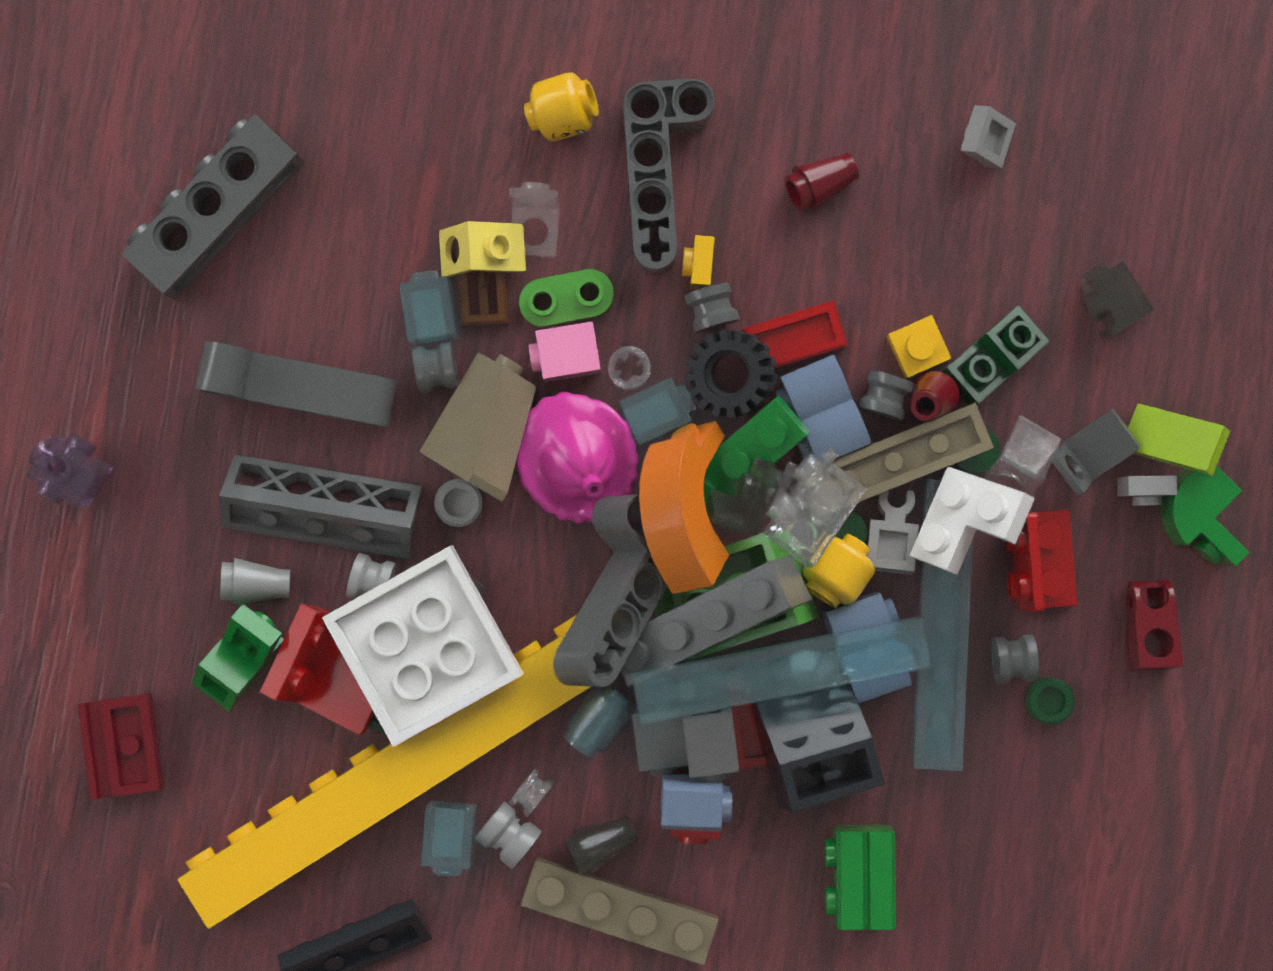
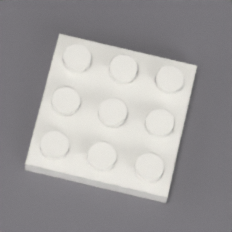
[322,545,524,747]

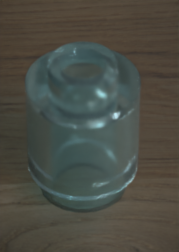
[563,685,632,759]

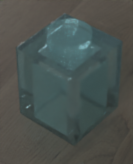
[399,271,460,346]
[619,377,696,447]
[421,801,478,876]

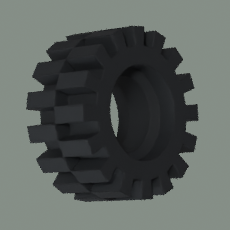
[685,330,778,418]

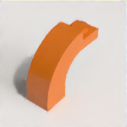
[639,421,729,594]

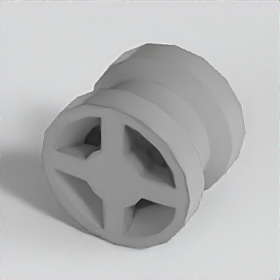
[346,553,397,600]

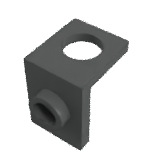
[1049,409,1141,497]

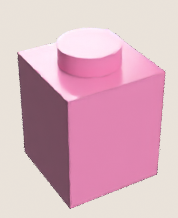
[528,321,601,382]

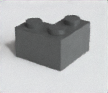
[631,692,740,782]

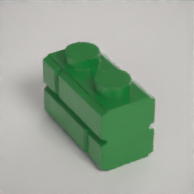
[824,825,896,930]

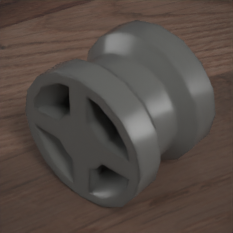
[684,282,740,333]
[412,342,459,395]
[858,370,915,422]
[991,634,1039,685]

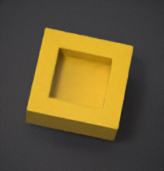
[682,235,715,290]
[886,315,951,379]

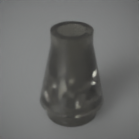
[563,815,639,875]

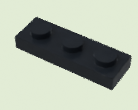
[278,899,432,971]

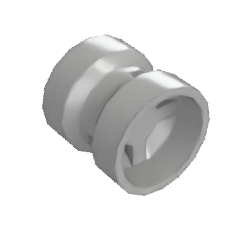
[474,801,542,869]

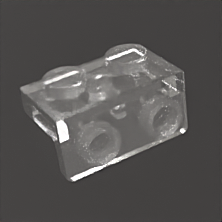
[763,448,866,569]

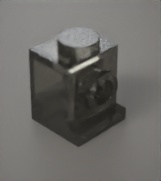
[1080,261,1155,340]

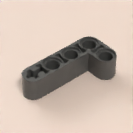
[623,78,715,276]
[195,341,398,428]
[553,494,668,687]

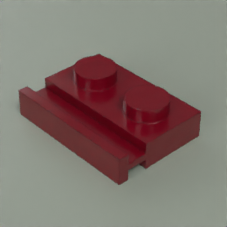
[78,693,164,800]

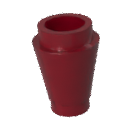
[784,153,859,211]
[911,371,959,421]

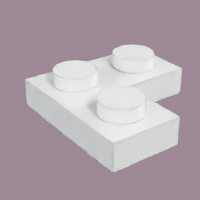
[909,466,1035,575]

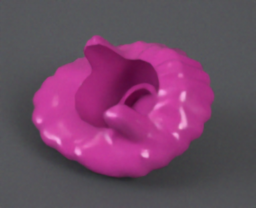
[516,392,639,523]

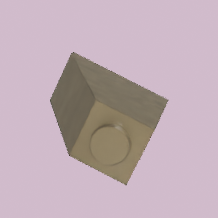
[419,353,536,502]

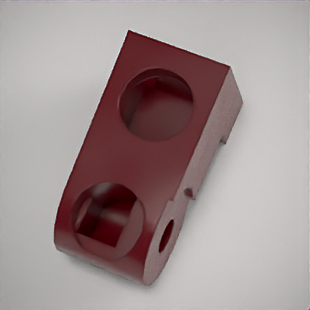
[1126,580,1183,671]

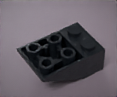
[741,641,885,813]

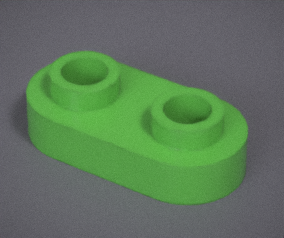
[519,269,614,328]

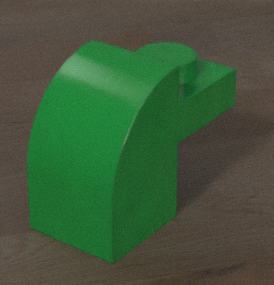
[1161,466,1250,566]
[191,604,284,712]

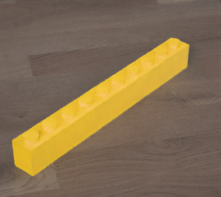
[177,614,591,929]

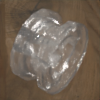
[608,346,651,391]
[508,768,554,817]

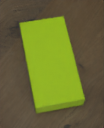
[1128,403,1230,476]

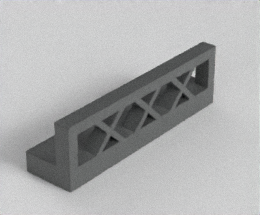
[219,454,422,559]

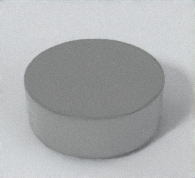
[434,479,483,527]

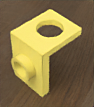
[439,221,526,278]

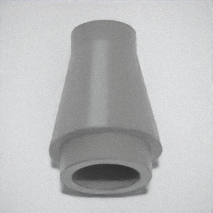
[220,558,290,606]

